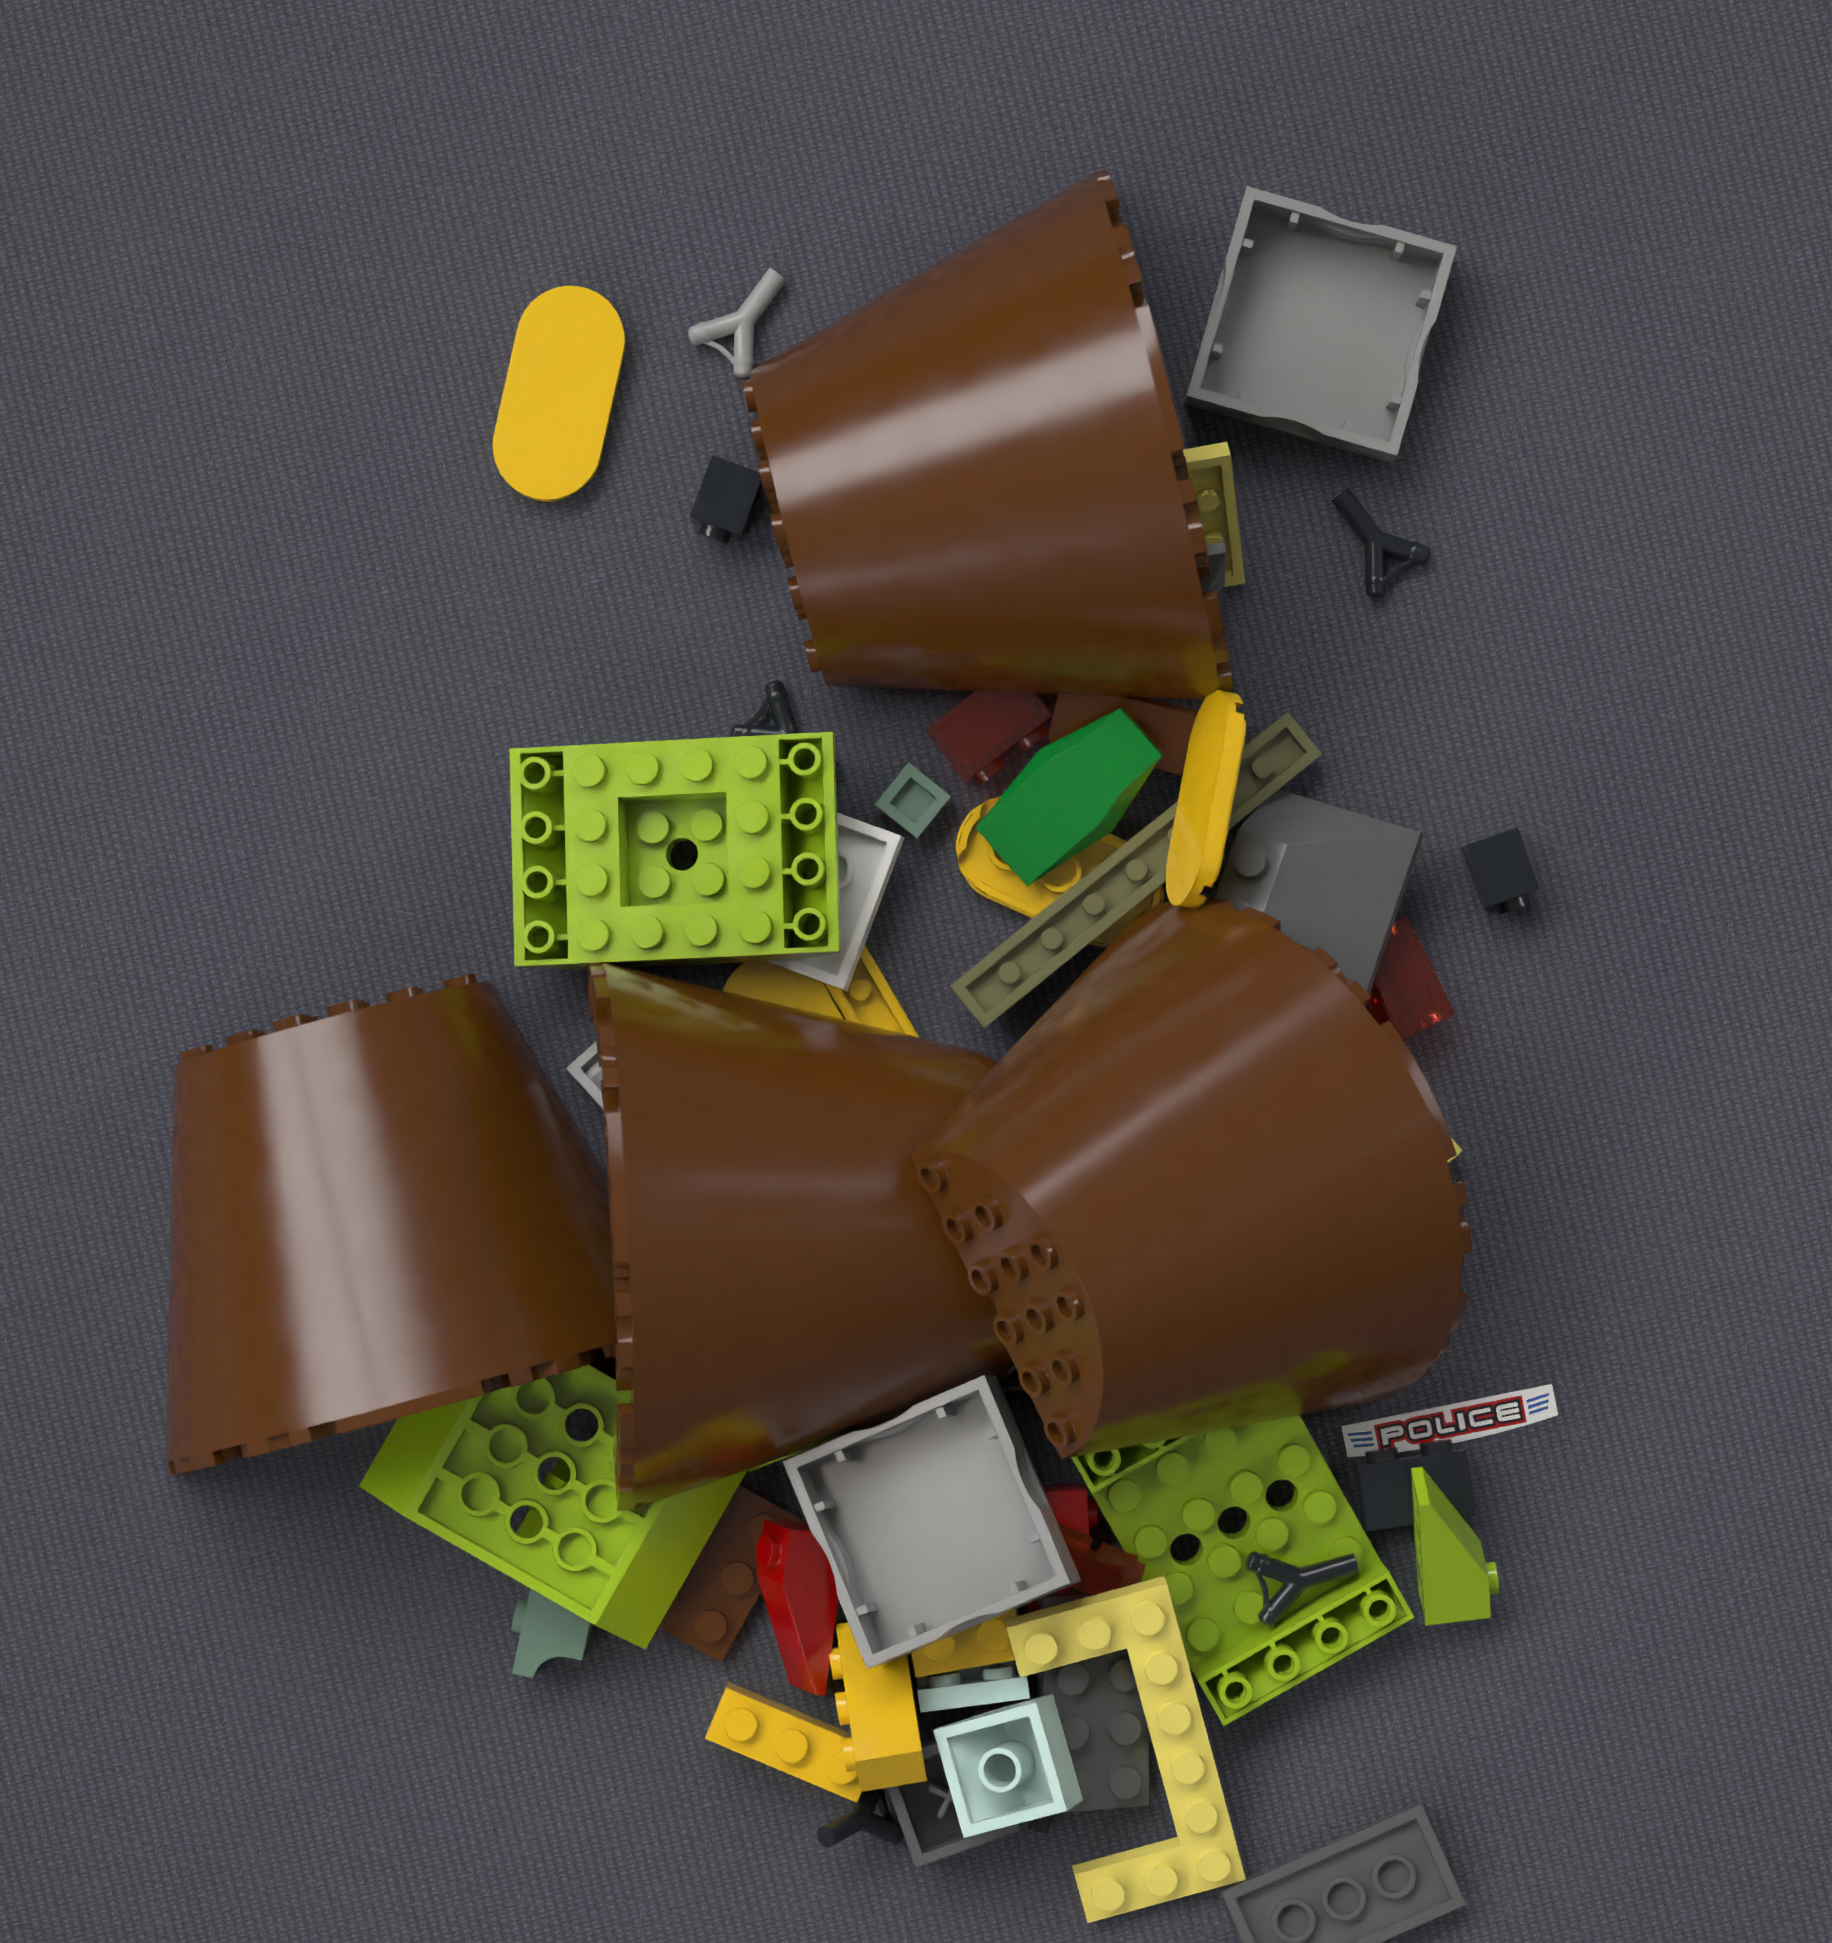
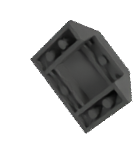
[1215,790,1424,1006]

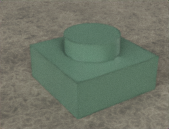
[874,762,951,839]

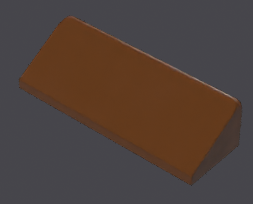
[1047,694,1199,776]

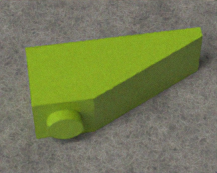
[1411,1467,1499,1626]

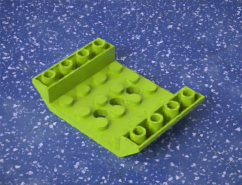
[359,1365,747,1650]
[1071,1415,1415,1726]

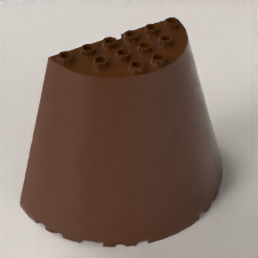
[742,170,1234,700]
[910,898,1472,1459]
[586,962,1014,1511]
[165,973,617,1475]

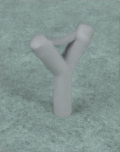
[688,268,786,378]

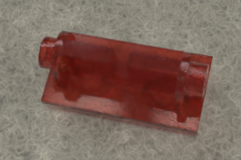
[1057,1521,1146,1596]

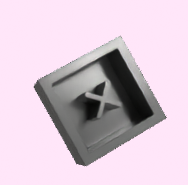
[887,1737,1020,1868]

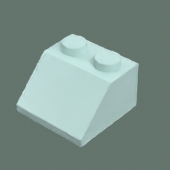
[933,1694,1083,1838]

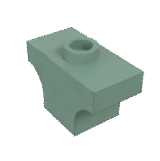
[511,1589,592,1678]

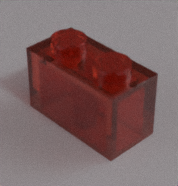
[926,689,1052,785]

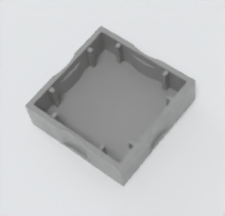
[1184,186,1457,463]
[783,1375,1081,1669]

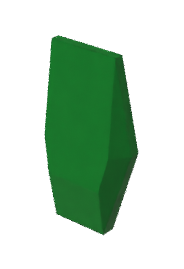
[975,707,1164,886]

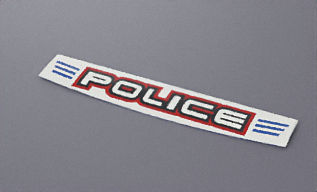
[1341,1384,1558,1457]

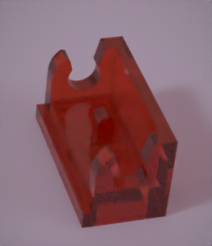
[1367,916,1455,1040]

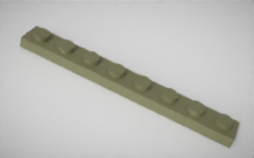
[948,712,1322,1029]

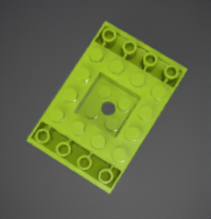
[509,732,841,970]

